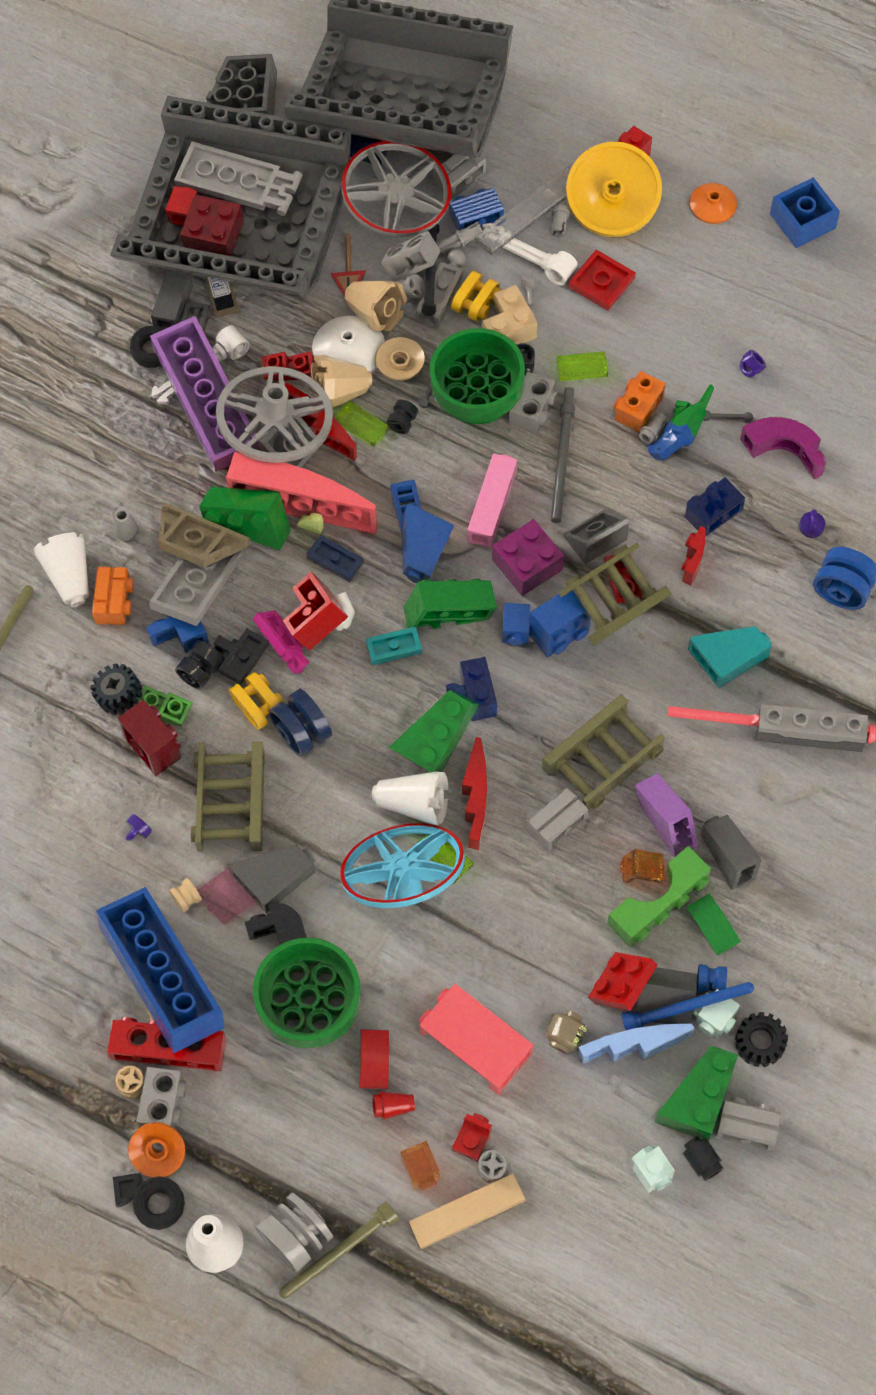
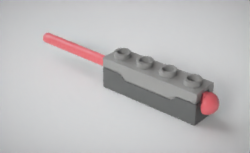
[667,704,876,752]

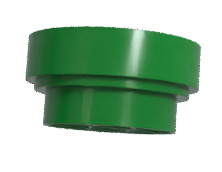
[430,328,525,424]
[253,938,361,1048]

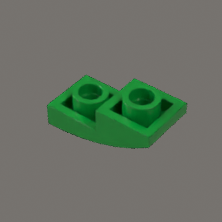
[686,893,741,956]

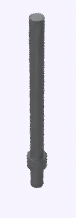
[551,387,575,523]

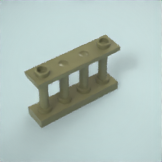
[559,543,671,646]
[542,694,665,810]
[191,741,265,852]

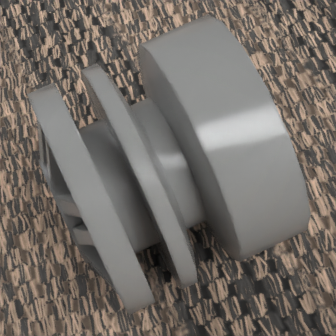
[255,1193,333,1273]

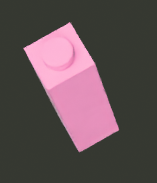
[467,453,517,548]

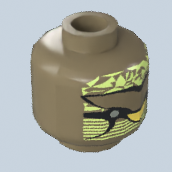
[546,1010,587,1054]

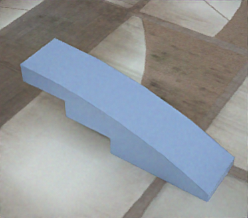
[578,1024,695,1064]

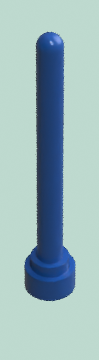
[621,982,754,1030]

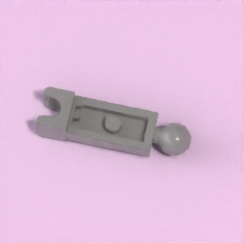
[416,249,466,328]

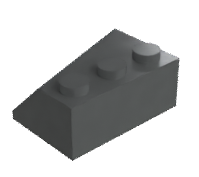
[206,54,277,115]

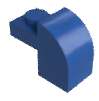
[146,616,209,653]

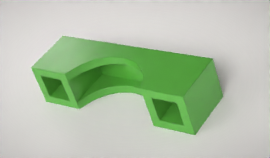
[607,846,711,946]

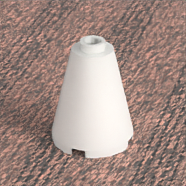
[34,532,89,607]
[372,771,448,825]
[186,1214,244,1273]

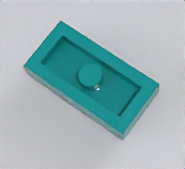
[365,626,422,665]

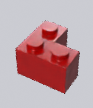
[283,572,348,651]

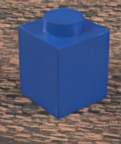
[502,603,530,645]

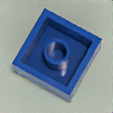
[770,177,840,248]
[529,591,590,658]

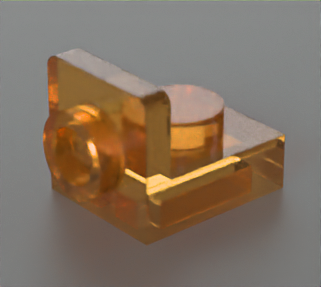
[620,849,665,883]

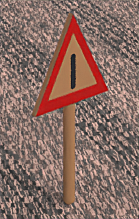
[331,233,366,297]

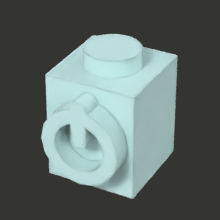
[692,989,740,1039]
[632,1145,675,1193]

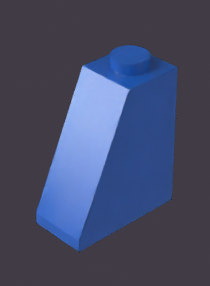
[402,503,454,584]

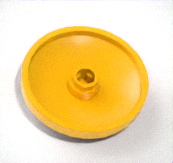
[566,142,662,237]

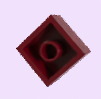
[180,194,244,256]
[118,699,181,776]

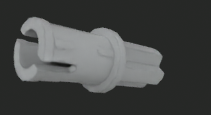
[437,221,484,254]

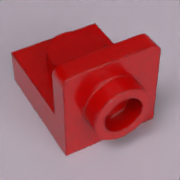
[452,1113,492,1162]

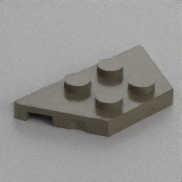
[158,502,250,568]

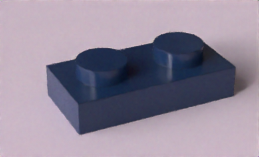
[306,535,364,582]

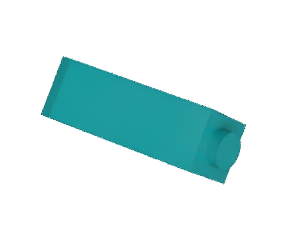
[688,626,772,689]

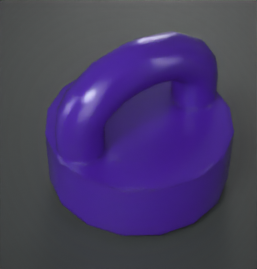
[740,350,766,378]
[799,509,826,538]
[125,814,152,841]

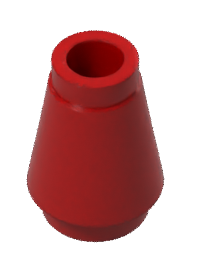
[372,1091,415,1120]

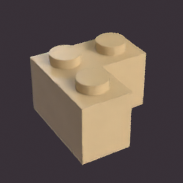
[482,285,537,345]

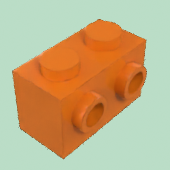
[613,371,666,433]

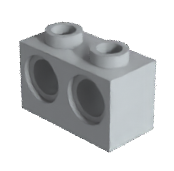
[382,231,441,282]
[509,372,558,434]
[136,1067,187,1128]

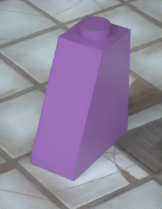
[635,773,699,858]

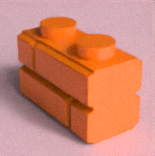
[92,567,134,625]

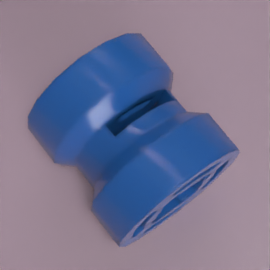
[697,964,727,993]

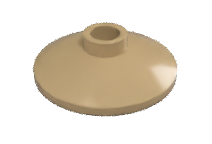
[376,337,425,381]

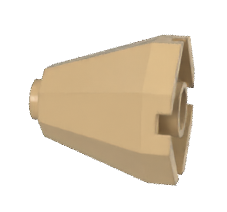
[345,281,407,331]
[311,355,372,408]

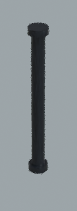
[421,224,440,316]

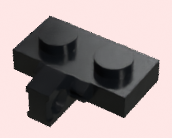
[213,628,269,685]

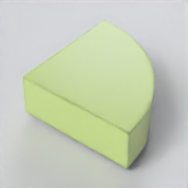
[297,513,324,535]

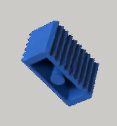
[449,188,504,231]

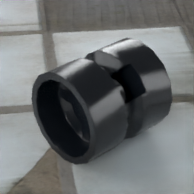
[175,640,224,690]

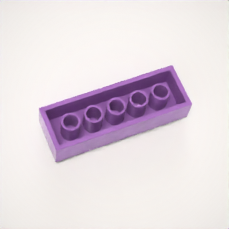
[150,316,260,472]

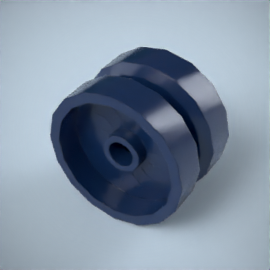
[268,688,333,757]

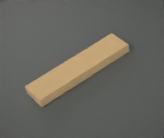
[409,1173,525,1250]

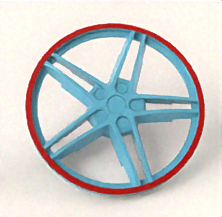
[340,823,465,908]

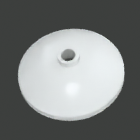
[312,316,385,373]

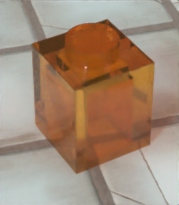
[400,1141,440,1190]

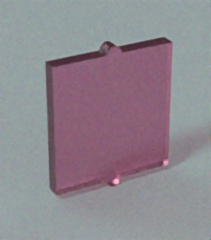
[197,867,255,925]

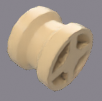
[169,878,202,913]
[115,1066,145,1099]

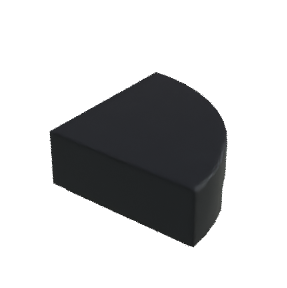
[113,1172,142,1208]

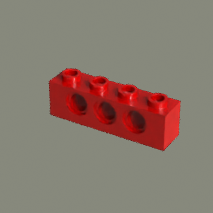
[107,1017,226,1071]

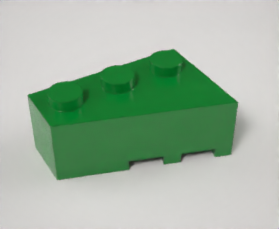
[199,487,291,550]
[403,579,497,630]
[389,690,479,772]
[655,1045,738,1141]

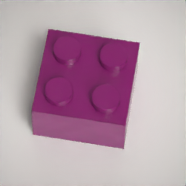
[492,519,564,596]

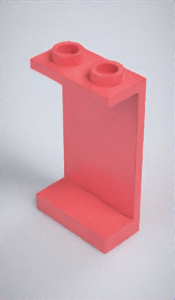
[419,984,534,1095]

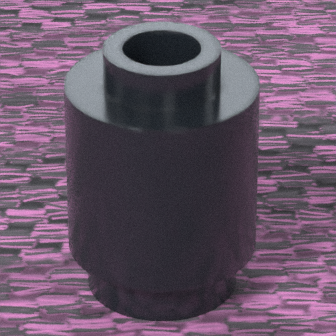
[683,1136,724,1181]

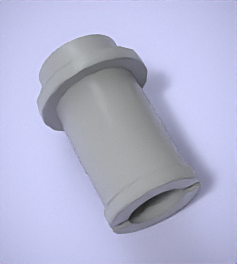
[550,205,571,237]
[639,413,669,444]

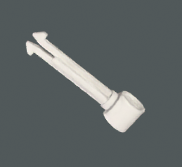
[479,223,578,286]
[152,325,250,405]

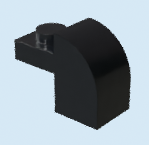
[245,903,307,945]

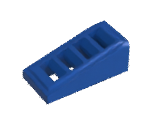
[390,480,422,535]

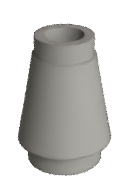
[113,508,138,541]

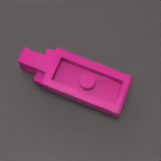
[253,610,309,674]

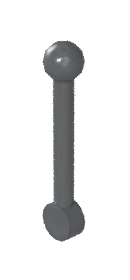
[419,383,432,408]
[704,410,753,422]

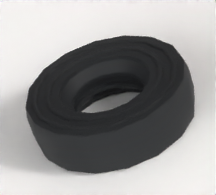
[130,326,164,368]
[132,1177,185,1230]

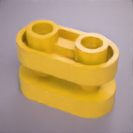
[451,270,502,322]
[228,672,285,730]

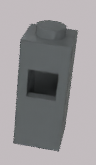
[151,269,193,329]

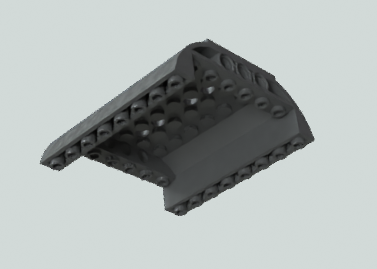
[284,0,513,158]
[110,95,351,296]

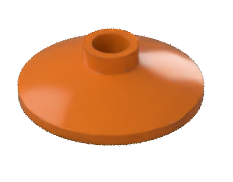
[689,183,737,224]
[128,1122,185,1178]

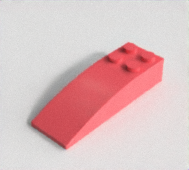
[226,452,378,534]

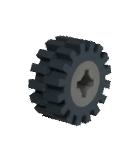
[91,663,143,715]

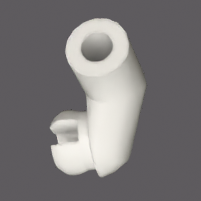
[335,592,355,631]

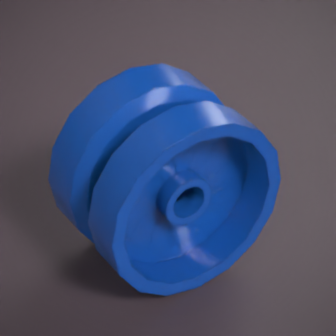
[812,547,876,610]

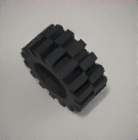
[735,1012,788,1067]

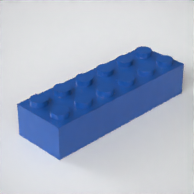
[96,887,224,1053]

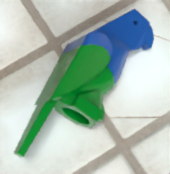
[648,384,714,461]

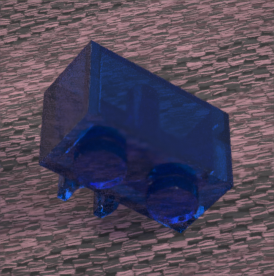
[685,477,745,536]
[446,657,497,722]

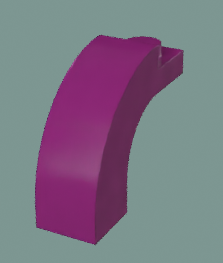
[740,417,826,479]

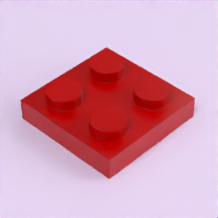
[568,249,636,311]
[588,952,658,1011]

